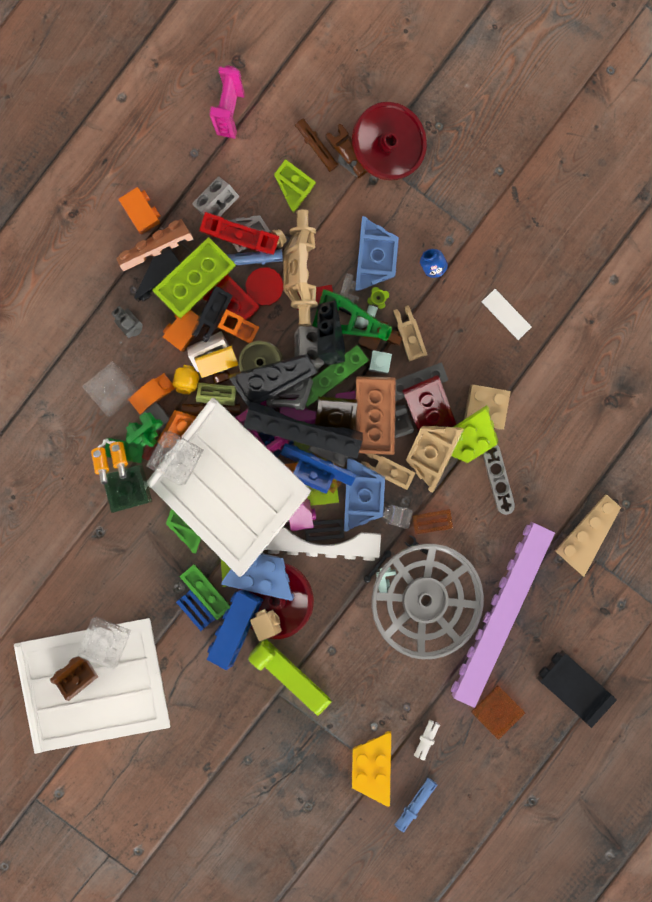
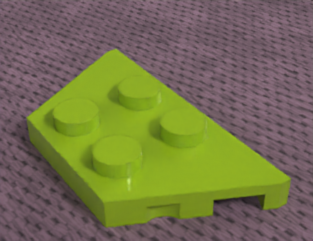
[451,405,498,463]

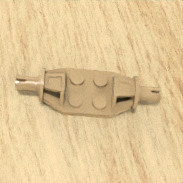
[283,210,318,326]

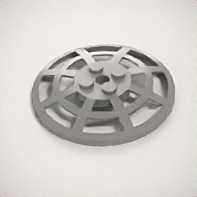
[371,544,484,659]

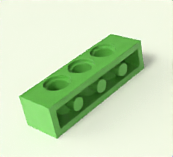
[306,345,369,408]

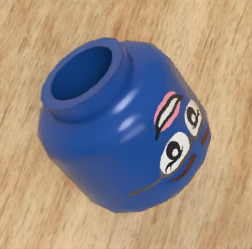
[420,249,448,278]

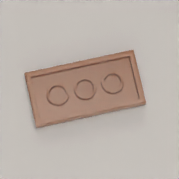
[356,376,396,455]

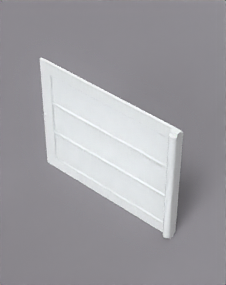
[146,398,311,577]
[14,618,170,754]

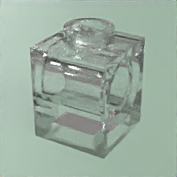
[383,504,413,529]

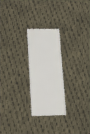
[482,289,532,340]

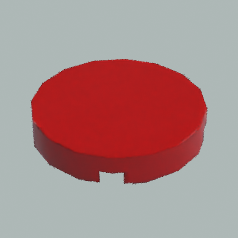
[246,267,284,306]

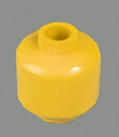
[172,365,199,395]

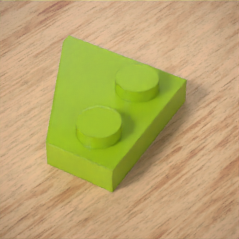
[274,159,316,213]

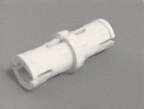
[414,720,440,760]

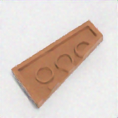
[116,219,193,271]

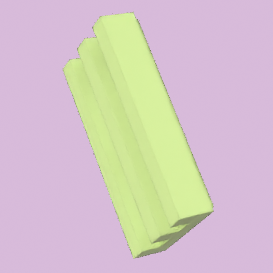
[196,383,237,406]

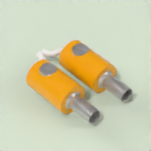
[91,439,128,485]

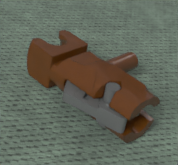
[326,124,367,178]

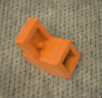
[217,309,259,343]
[129,373,175,414]

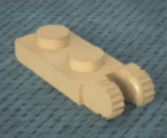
[393,305,427,362]
[361,454,416,490]

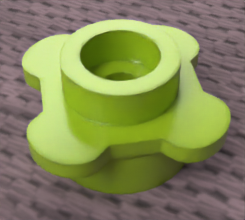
[367,287,389,309]

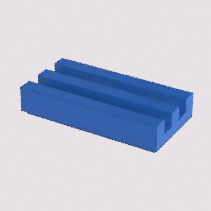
[176,590,216,631]

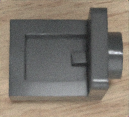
[395,405,414,438]

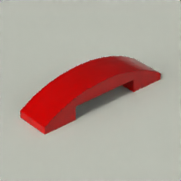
[199,212,279,255]

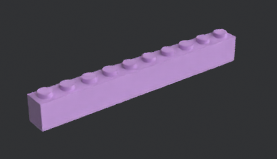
[451,522,555,708]

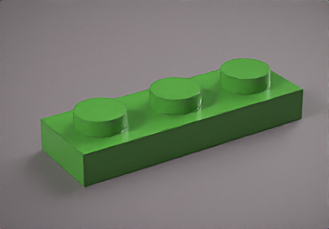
[180,564,231,620]

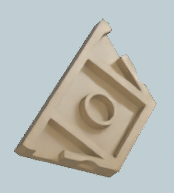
[406,426,464,493]

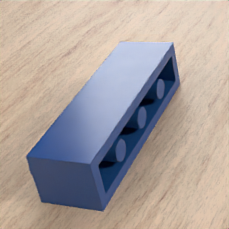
[206,590,263,670]

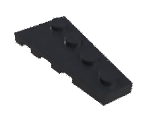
[229,354,317,407]

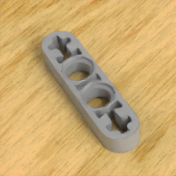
[482,445,515,515]

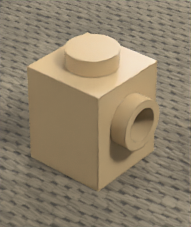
[250,609,282,642]

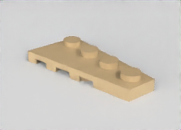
[555,494,621,577]

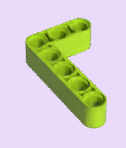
[248,639,332,716]

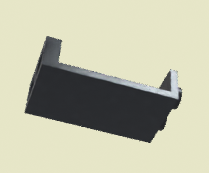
[537,650,617,728]

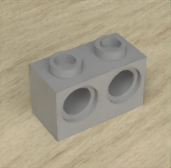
[192,176,240,217]
[294,326,324,371]

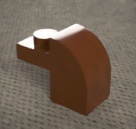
[357,321,402,351]

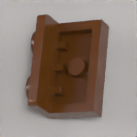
[50,656,98,701]

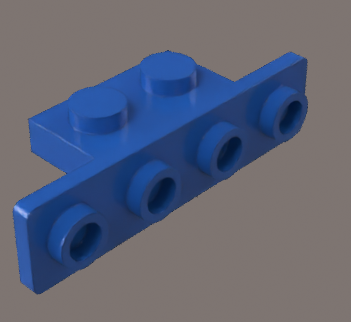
[281,443,356,494]

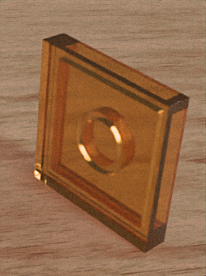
[471,685,525,740]

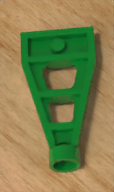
[312,289,392,341]

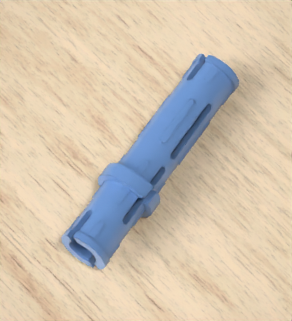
[226,249,283,265]
[394,778,438,832]

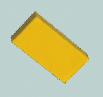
[195,346,238,378]

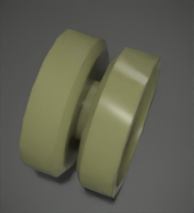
[238,341,283,372]

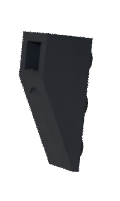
[134,247,181,302]
[317,300,345,365]

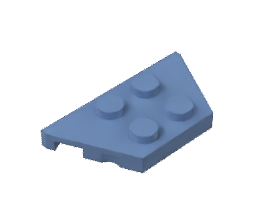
[355,216,399,291]
[344,458,385,531]
[221,553,294,601]

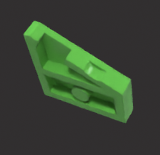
[166,508,201,554]

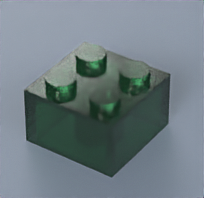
[104,465,152,513]

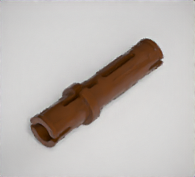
[295,118,339,172]
[182,402,240,416]

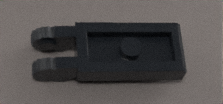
[192,286,233,342]

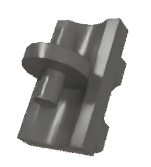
[111,306,143,338]

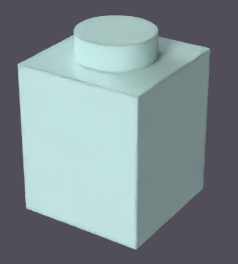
[369,350,392,374]

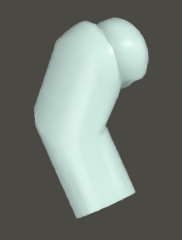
[355,305,378,329]

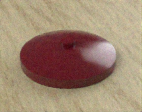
[352,102,427,181]
[239,563,314,639]

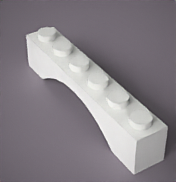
[264,526,381,561]

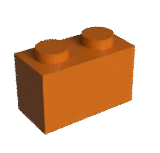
[118,187,161,235]
[163,310,204,352]

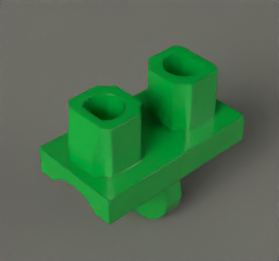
[126,412,164,447]

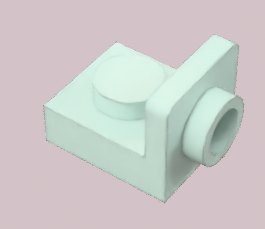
[376,567,396,593]

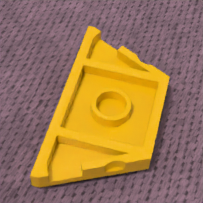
[352,731,391,807]

